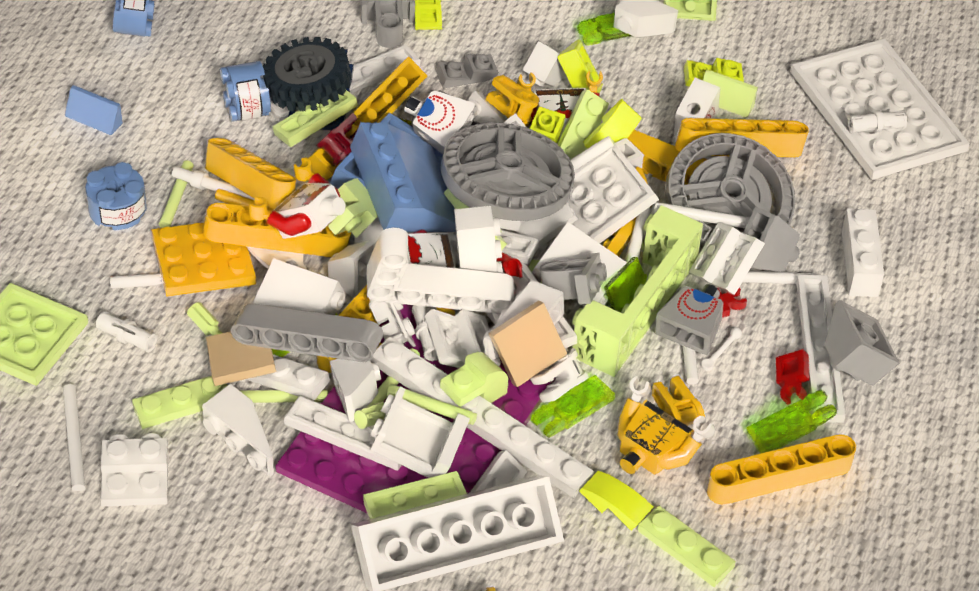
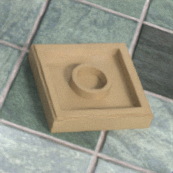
[488,300,567,387]
[206,331,276,386]

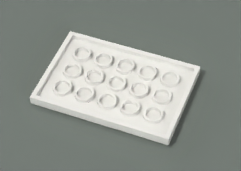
[790,39,970,180]

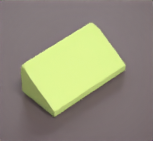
[663,0,717,21]
[703,70,758,117]

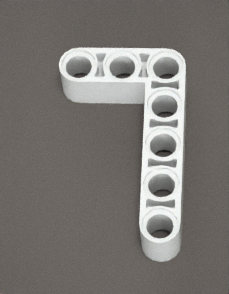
[367,228,515,313]

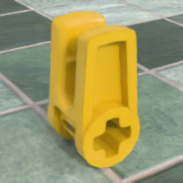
[485,75,540,126]
[652,375,705,426]

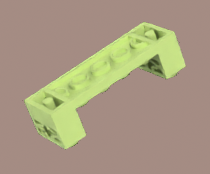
[572,205,703,377]

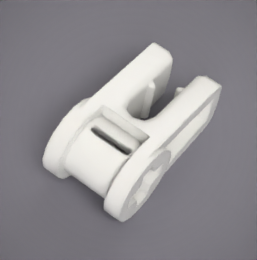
[531,348,589,403]

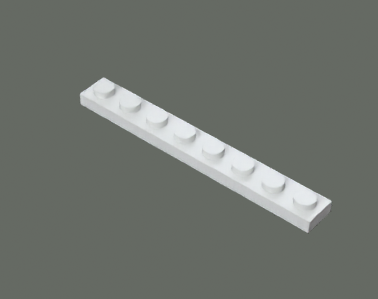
[370,337,594,498]

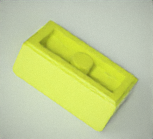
[558,39,603,93]

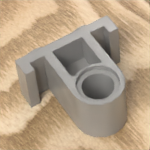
[361,0,415,48]
[540,253,607,304]

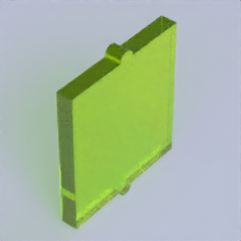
[604,257,647,313]

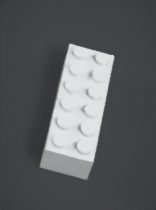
[351,475,564,591]

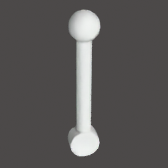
[701,327,742,371]

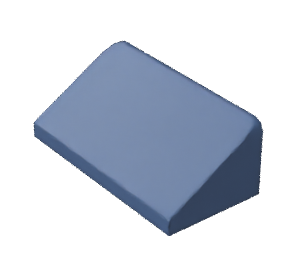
[65,85,123,135]

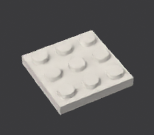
[568,141,659,243]

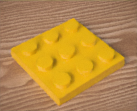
[151,223,256,297]

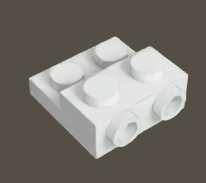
[101,433,169,506]

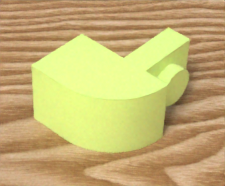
[328,178,378,238]
[440,352,508,407]

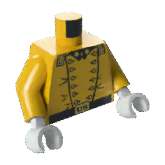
[617,376,715,475]

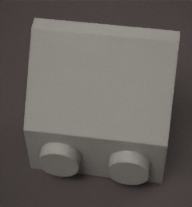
[824,300,900,386]

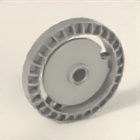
[441,123,575,221]
[665,133,795,249]

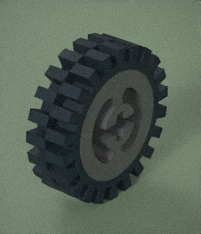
[263,37,352,112]

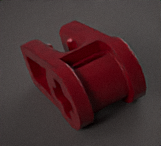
[316,113,357,167]

